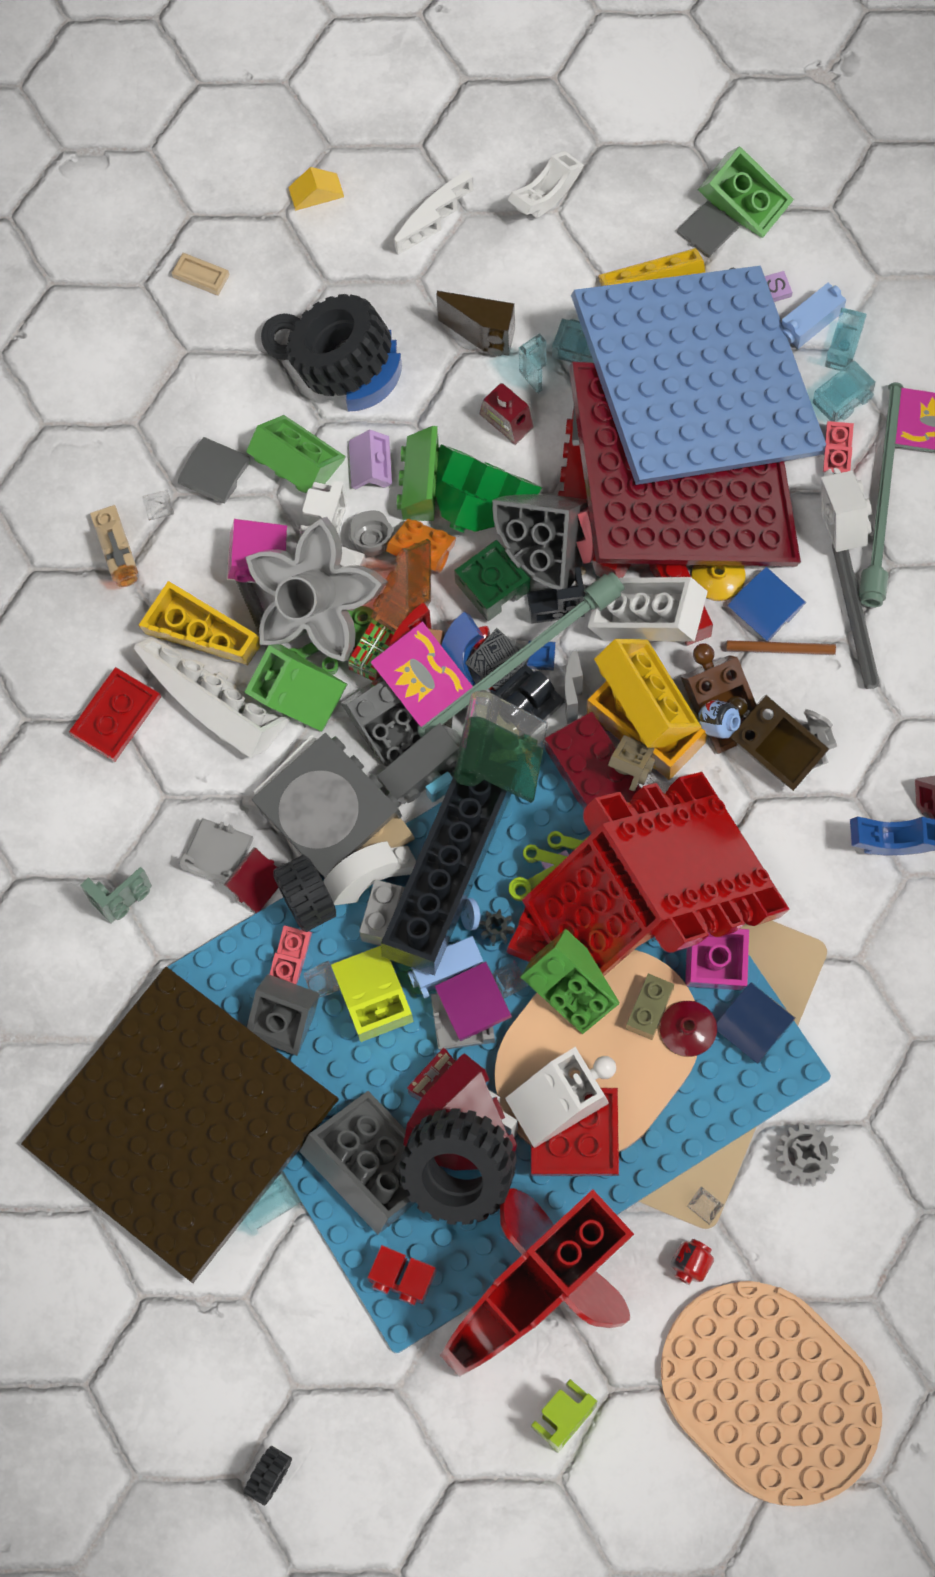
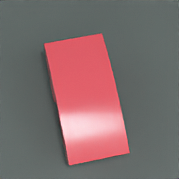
[823,421,854,473]
[270,925,312,985]

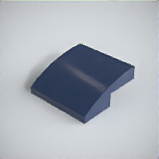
[716,982,796,1064]

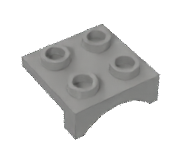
[179,818,254,885]
[431,993,495,1051]

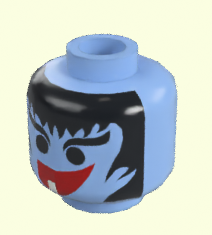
[698,700,741,738]

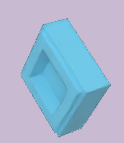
[425,771,453,803]

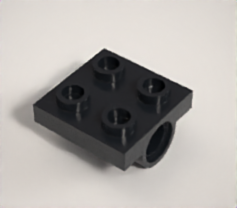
[487,664,565,740]

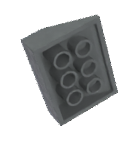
[300,1091,445,1235]

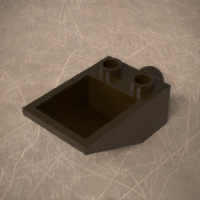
[727,695,829,791]

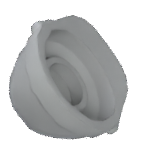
[349,510,394,557]

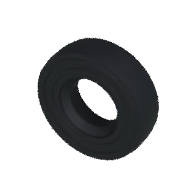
[261,313,300,360]

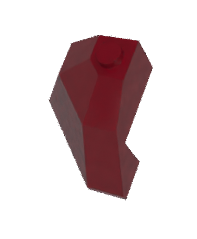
[403,1053,517,1171]

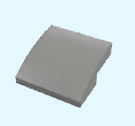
[565,650,583,724]

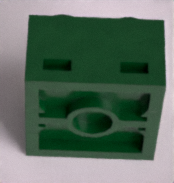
[454,540,530,621]

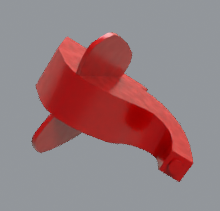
[440,1188,634,1377]

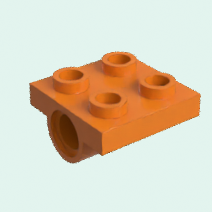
[386,519,456,573]

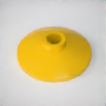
[692,565,746,601]

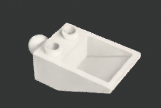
[505,1047,616,1148]

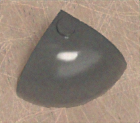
[493,494,588,590]

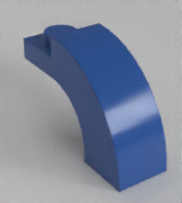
[346,330,402,412]
[441,612,486,704]
[850,816,935,856]

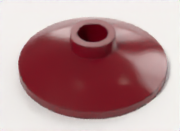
[660,1001,717,1057]

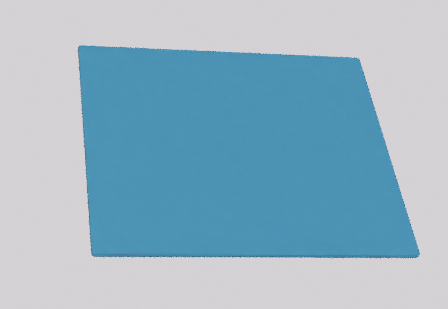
[168,740,831,1353]

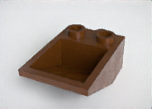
[680,643,756,754]

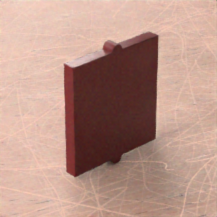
[224,847,278,914]

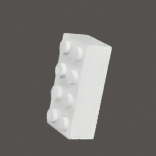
[588,577,708,641]

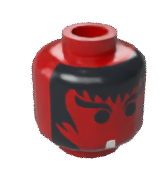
[671,1239,714,1285]

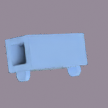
[782,282,846,349]
[407,936,484,999]

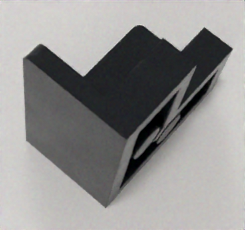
[527,567,585,624]

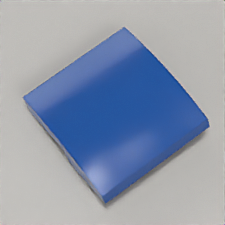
[727,567,807,642]

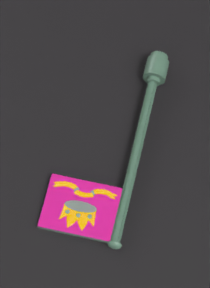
[859,382,935,608]
[370,572,625,737]

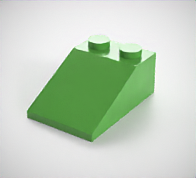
[697,146,794,238]

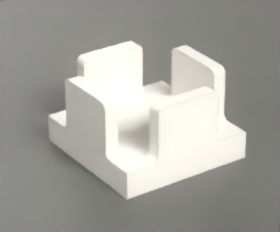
[299,481,347,535]

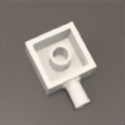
[821,468,872,552]

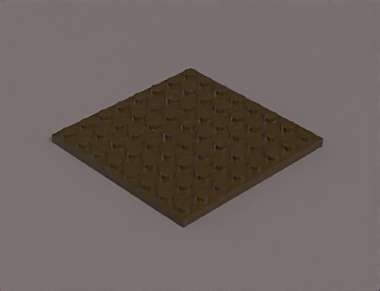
[21,966,339,1284]

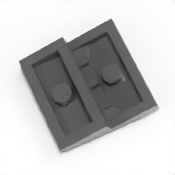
[178,437,250,504]

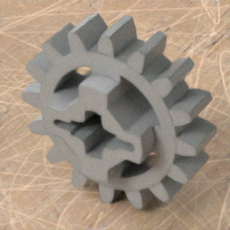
[775,1123,839,1187]

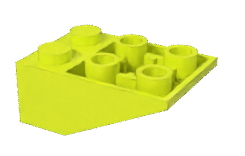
[331,946,414,1042]

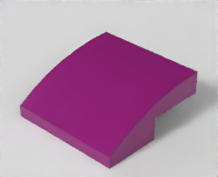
[435,962,512,1042]

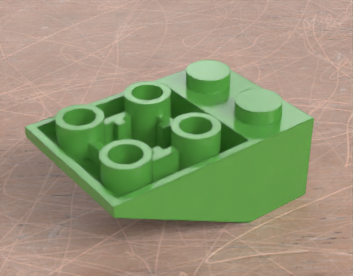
[244,644,348,731]
[520,929,620,1034]

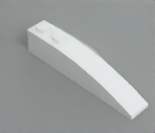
[134,637,291,758]

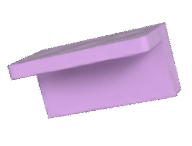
[349,429,392,489]

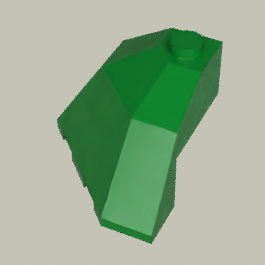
[435,444,542,533]

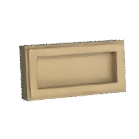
[171,253,230,296]

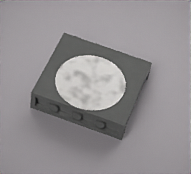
[252,732,402,879]

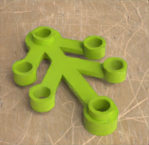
[509,831,589,901]

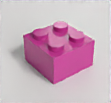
[685,929,749,990]

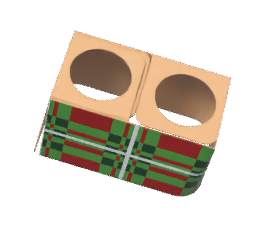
[348,615,397,681]

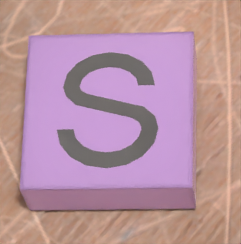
[765,271,793,302]

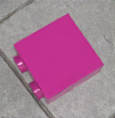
[227,519,287,583]

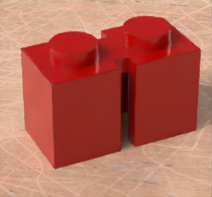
[368,1245,437,1306]

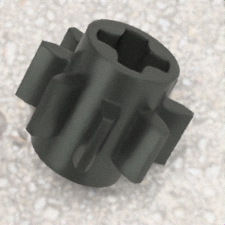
[479,909,514,946]

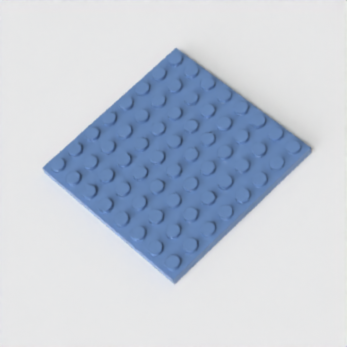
[571,265,826,485]

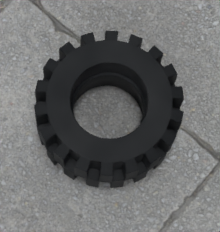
[273,854,336,932]

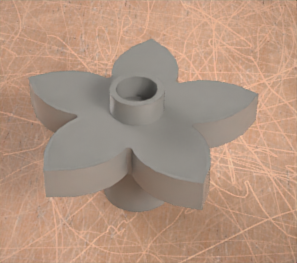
[246,517,388,662]

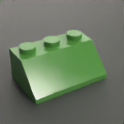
[246,415,346,493]
[397,426,439,521]

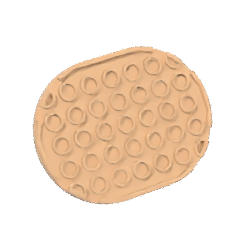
[495,950,697,1152]
[661,1281,882,1507]

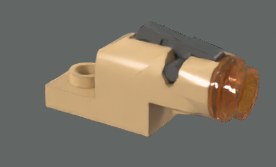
[90,505,138,587]

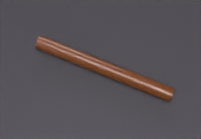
[726,640,836,655]

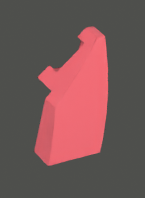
[576,507,595,564]

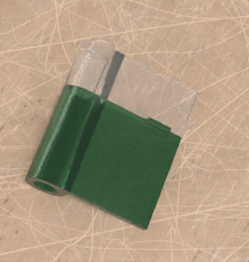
[454,690,548,803]

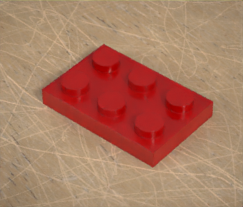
[69,667,161,762]

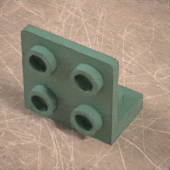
[80,867,152,923]

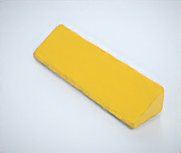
[598,248,705,286]

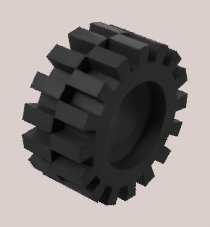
[244,1446,292,1506]

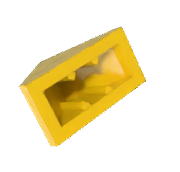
[288,167,344,211]

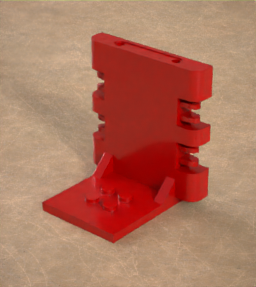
[522,772,790,976]

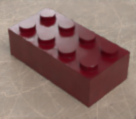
[545,712,641,810]

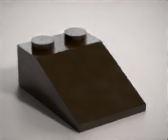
[436,290,515,356]

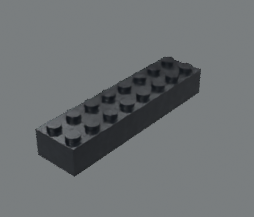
[381,753,516,976]

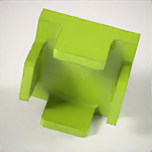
[531,1379,597,1453]

